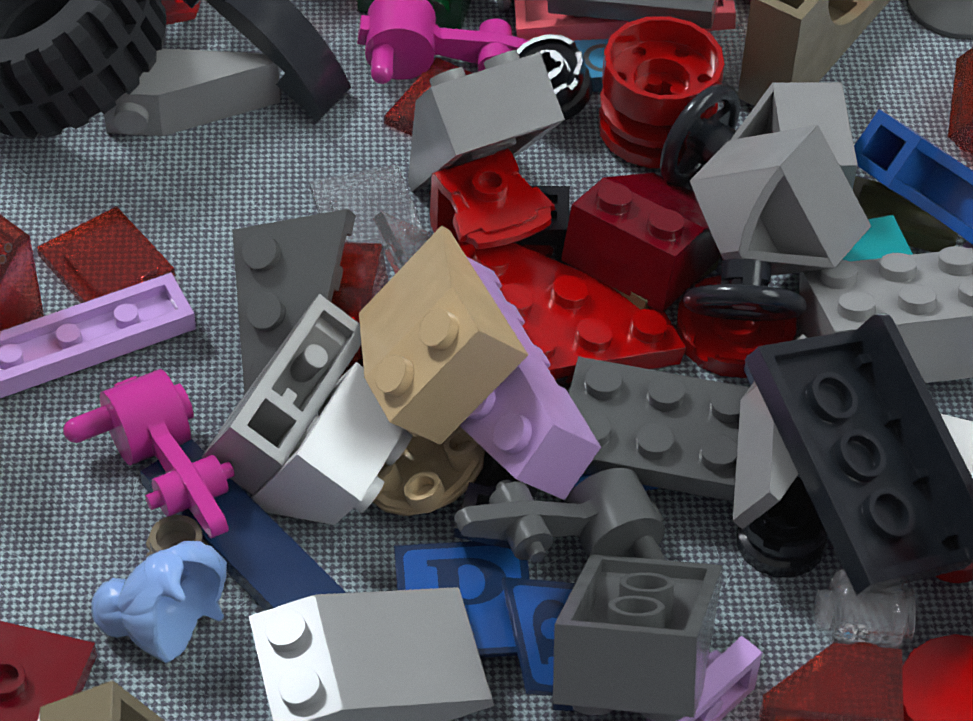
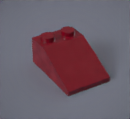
[561,173,722,313]

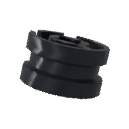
[517,34,593,121]
[736,477,828,578]

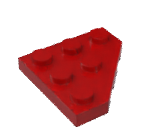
[460,242,686,383]

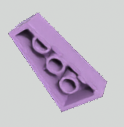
[460,256,601,500]

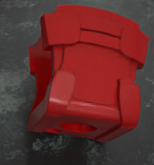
[430,148,555,258]

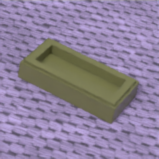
[853,176,958,252]

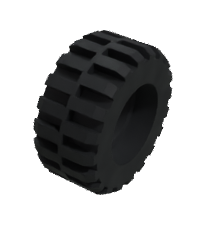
[0,0,167,139]

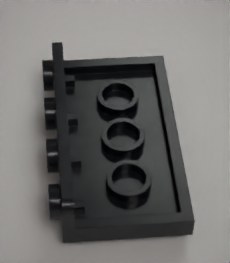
[744,313,973,596]

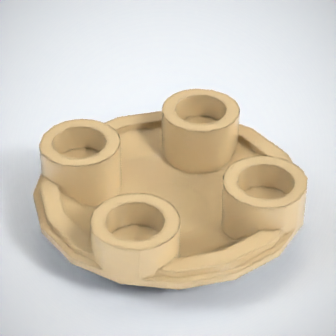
[372,426,485,516]

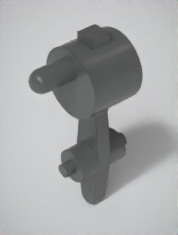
[454,468,666,562]

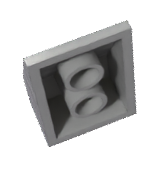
[408,50,565,192]
[249,587,495,721]

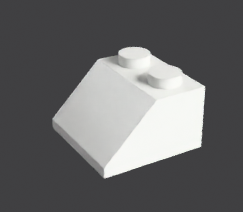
[251,362,413,525]

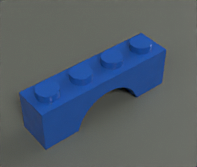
[854,109,973,245]

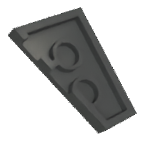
[232,209,356,395]

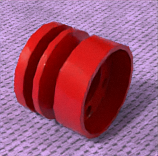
[598,16,725,168]

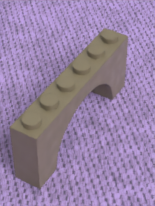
[738,0,890,106]

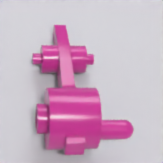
[357,0,529,84]
[63,369,235,539]

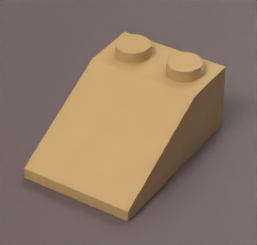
[359,226,528,445]

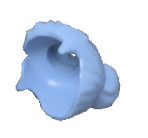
[91,541,227,663]

